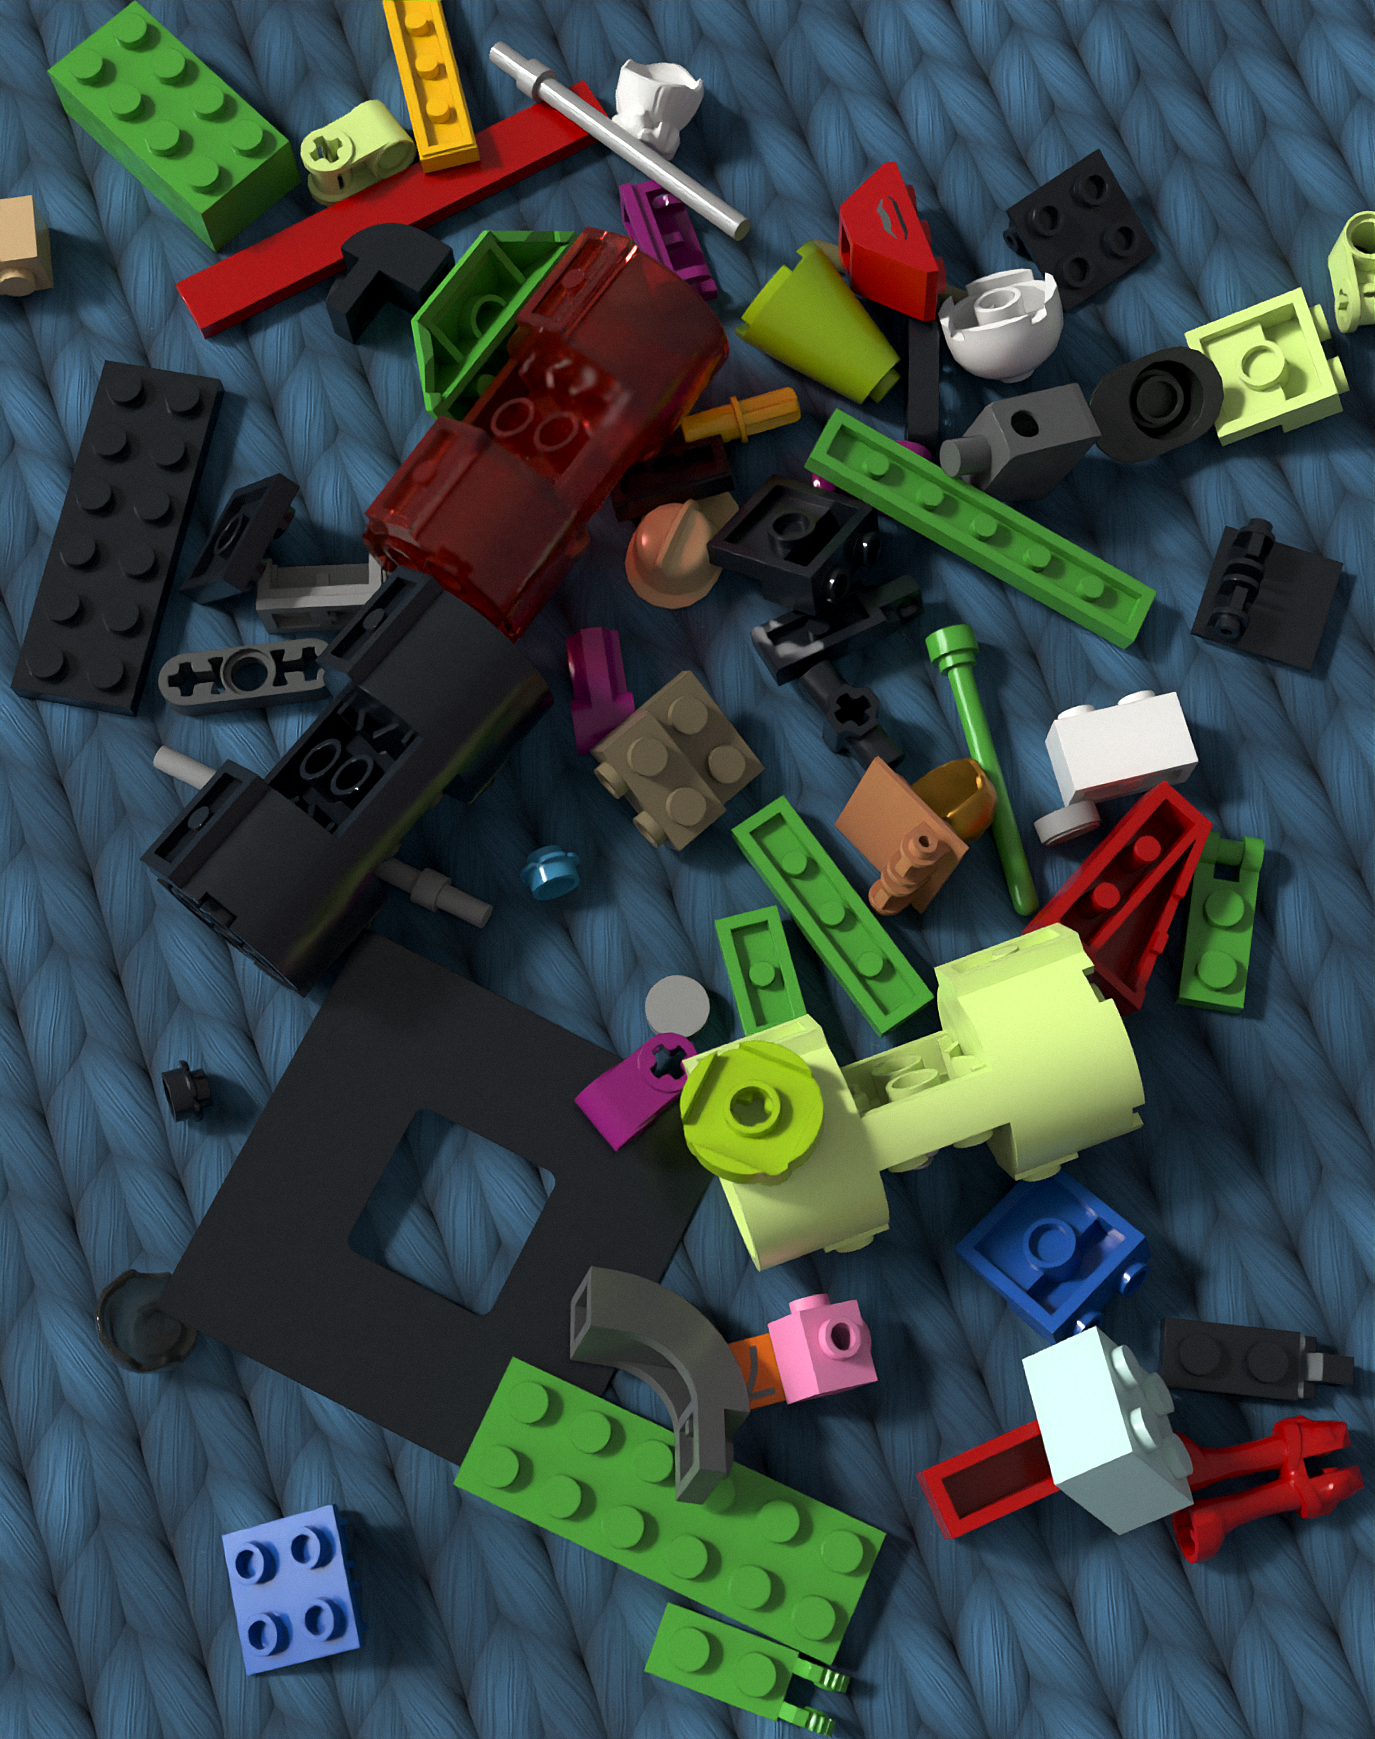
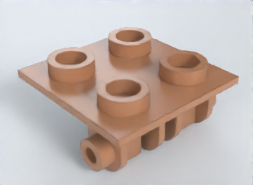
[834,756,969,916]

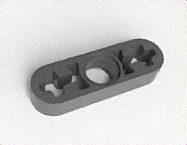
[158,638,331,716]

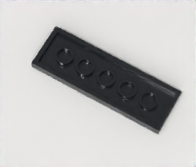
[10,360,225,717]

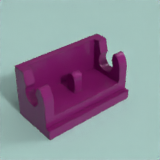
[619,180,717,316]

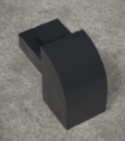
[326,223,456,345]

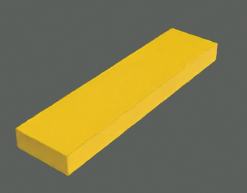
[382,0,480,174]

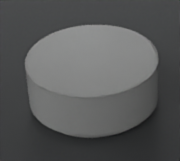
[1034,800,1102,847]
[645,975,710,1041]

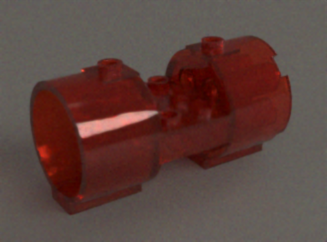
[362,226,730,644]

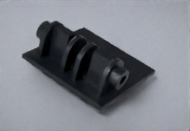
[1003,148,1157,313]
[1190,518,1343,673]

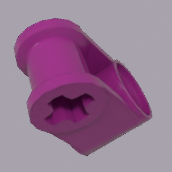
[574,1032,698,1152]

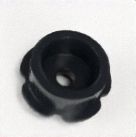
[161,1060,213,1123]

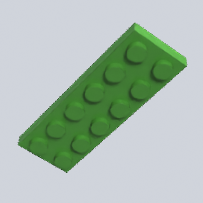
[453,1357,886,1666]

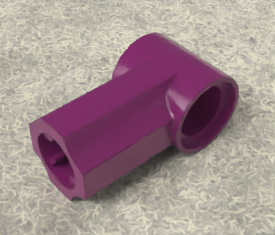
[566,626,635,756]

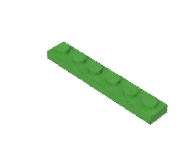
[804,408,1157,650]

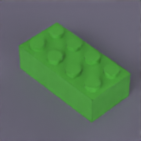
[47,0,301,253]

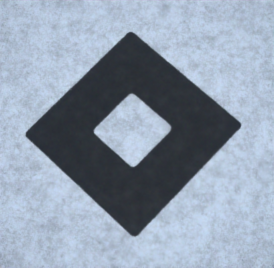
[159,931,712,1467]

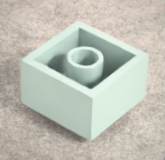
[1022,1326,1194,1535]

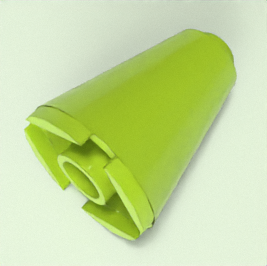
[734,239,902,405]

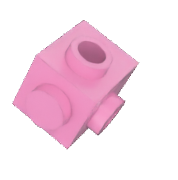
[767,1293,878,1405]

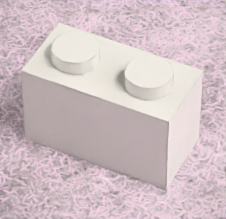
[1045,690,1199,807]

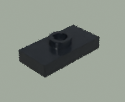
[605,434,735,523]

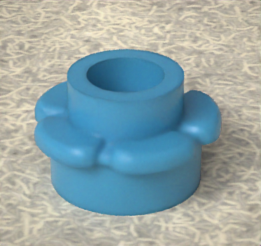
[520,845,581,900]

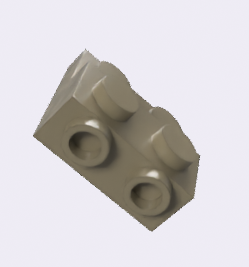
[589,670,765,851]

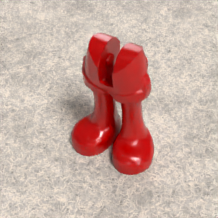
[1172,1415,1365,1564]

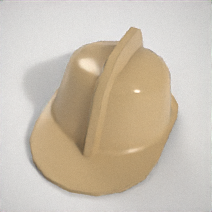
[625,492,739,610]

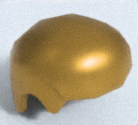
[911,758,998,845]

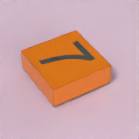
[728,1333,786,1411]

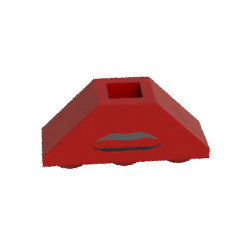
[838,162,946,321]

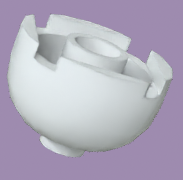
[938,269,1064,383]

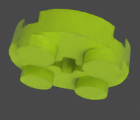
[680,1040,825,1186]

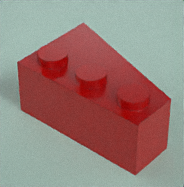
[1021,780,1213,1018]

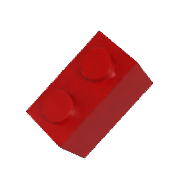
[915,1419,1061,1539]

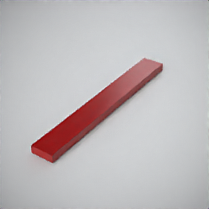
[175,80,609,340]

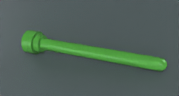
[925,624,1039,916]

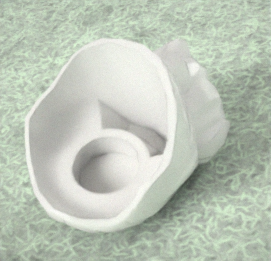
[612,59,704,161]

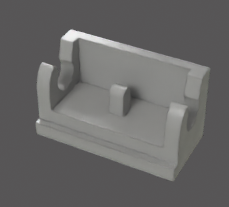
[256,553,389,634]

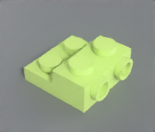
[1184,287,1350,446]

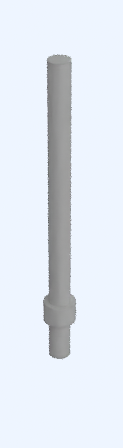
[489,41,751,241]
[153,745,493,929]

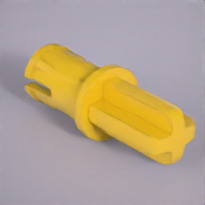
[679,387,801,444]

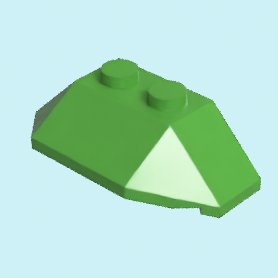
[411,230,610,453]

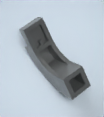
[570,1266,750,1505]

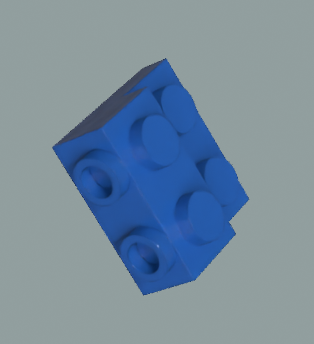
[954,1168,1151,1346]

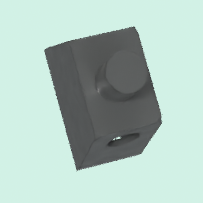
[940,383,1102,502]

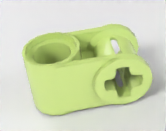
[300,100,417,207]
[1328,211,1375,333]

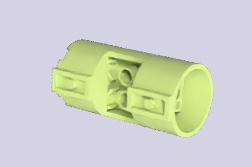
[682,922,1145,1272]

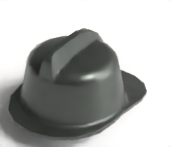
[1088,346,1224,463]

